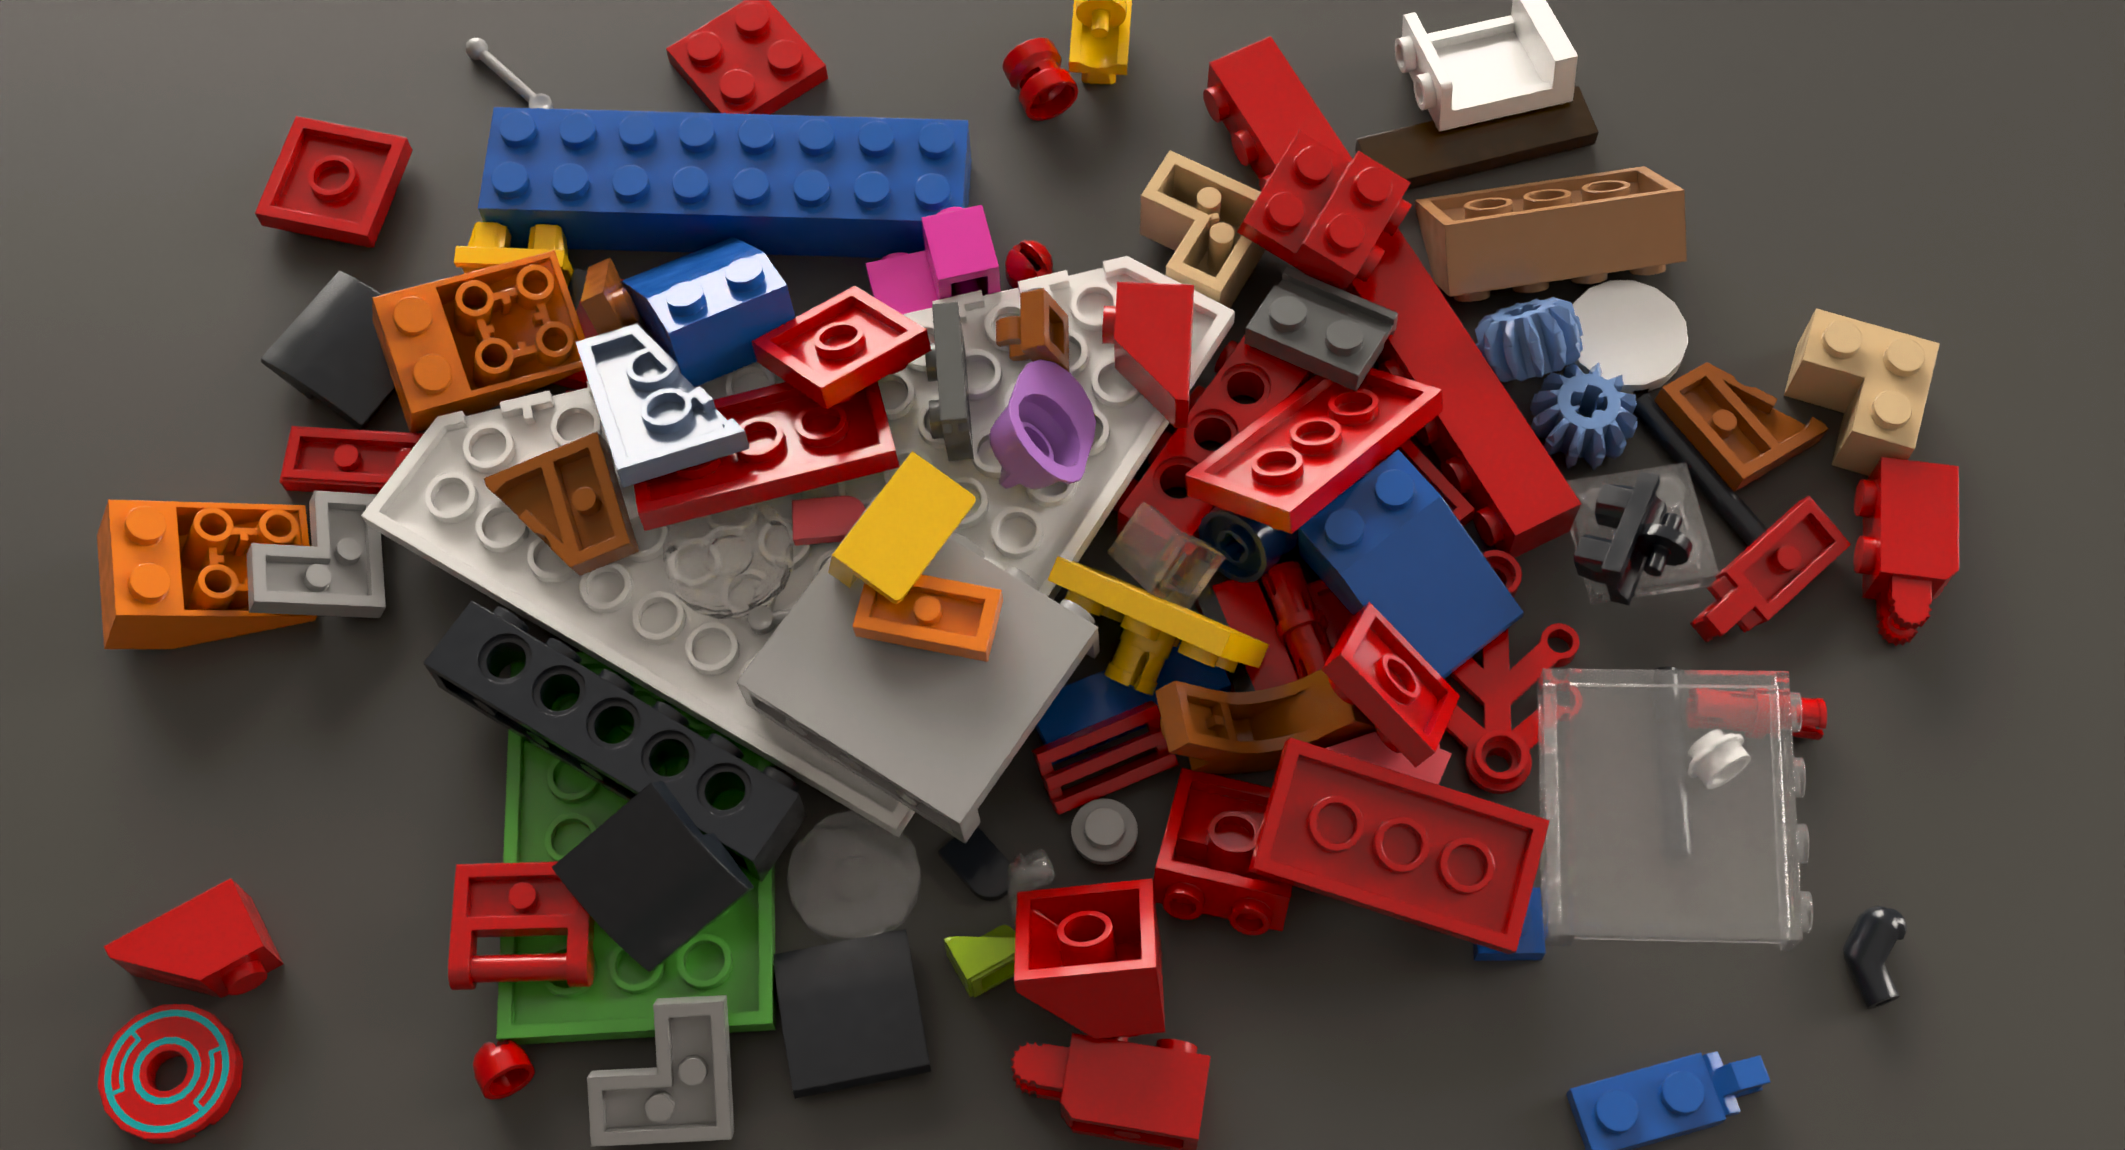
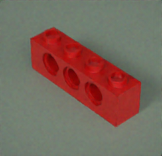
[1114,335,1314,575]

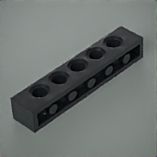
[424,600,807,882]

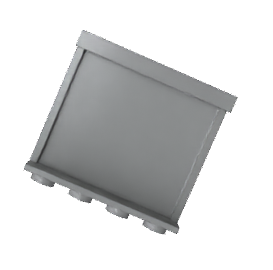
[737,494,1100,844]

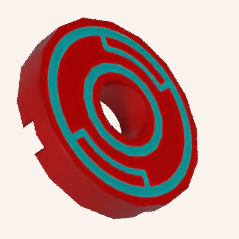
[97,1004,243,1144]

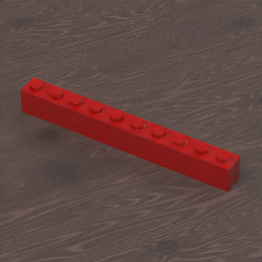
[1203,36,1581,558]

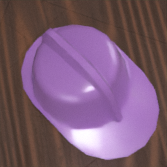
[989,359,1096,490]

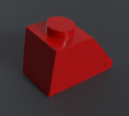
[1102,282,1194,428]
[104,878,283,998]

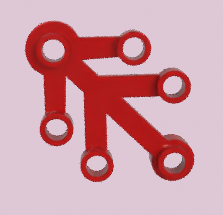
[1445,550,1582,794]

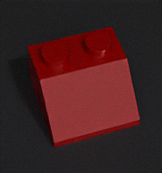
[1014,878,1165,1039]

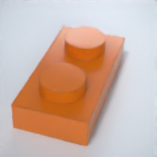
[852,575,1003,662]

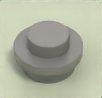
[1071,799,1138,865]

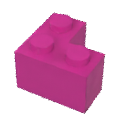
[866,205,1001,314]

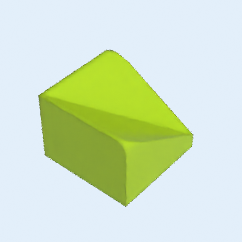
[944,925,1016,998]

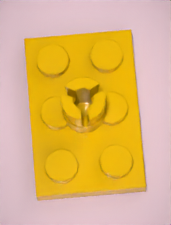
[1047,556,1269,695]

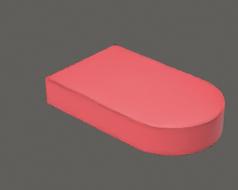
[792,496,866,546]

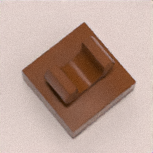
[996,288,1070,372]

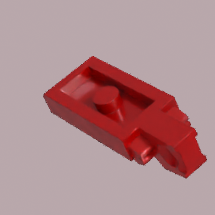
[1690,496,1851,643]

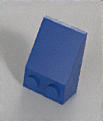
[622,237,795,387]
[1298,450,1524,679]

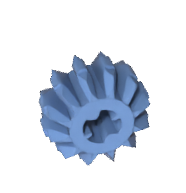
[1475,297,1583,382]
[1530,363,1638,470]

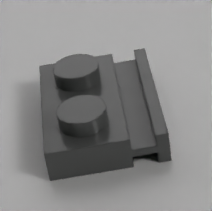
[1244,267,1398,391]
[925,302,974,461]

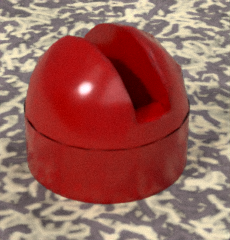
[1005,240,1053,289]
[473,1040,535,1100]

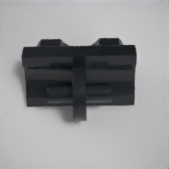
[1574,472,1693,605]

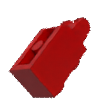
[1853,457,1959,646]
[1011,1033,1211,1150]

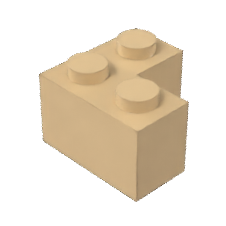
[1140,150,1265,308]
[1784,308,1940,476]

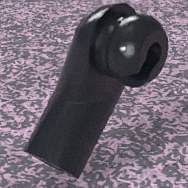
[1843,906,1907,1009]

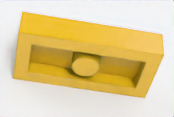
[828,451,975,604]

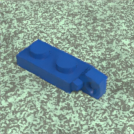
[1566,1051,1771,1150]

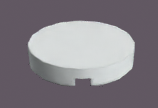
[1573,280,1688,394]

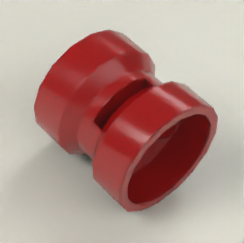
[1002,37,1079,121]

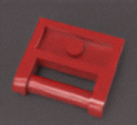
[448,862,595,990]

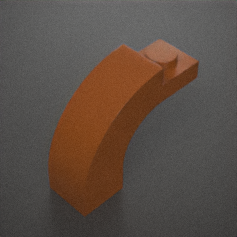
[1155,669,1376,774]

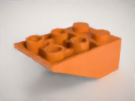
[372,250,585,433]
[97,499,317,649]

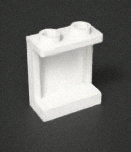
[1395,0,1578,131]

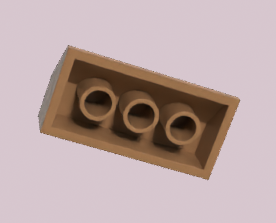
[1415,166,1687,302]

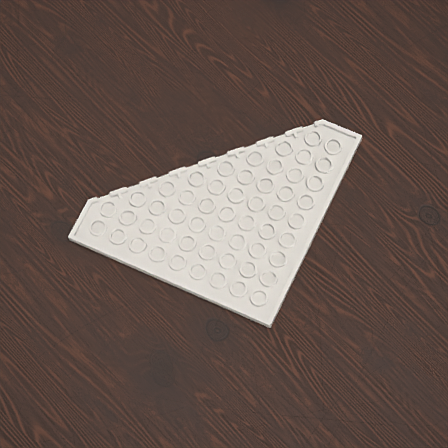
[361,256,1235,837]

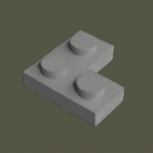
[247,490,386,618]
[587,995,735,1147]

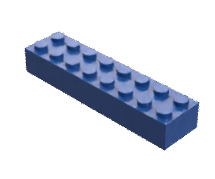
[478,107,971,258]

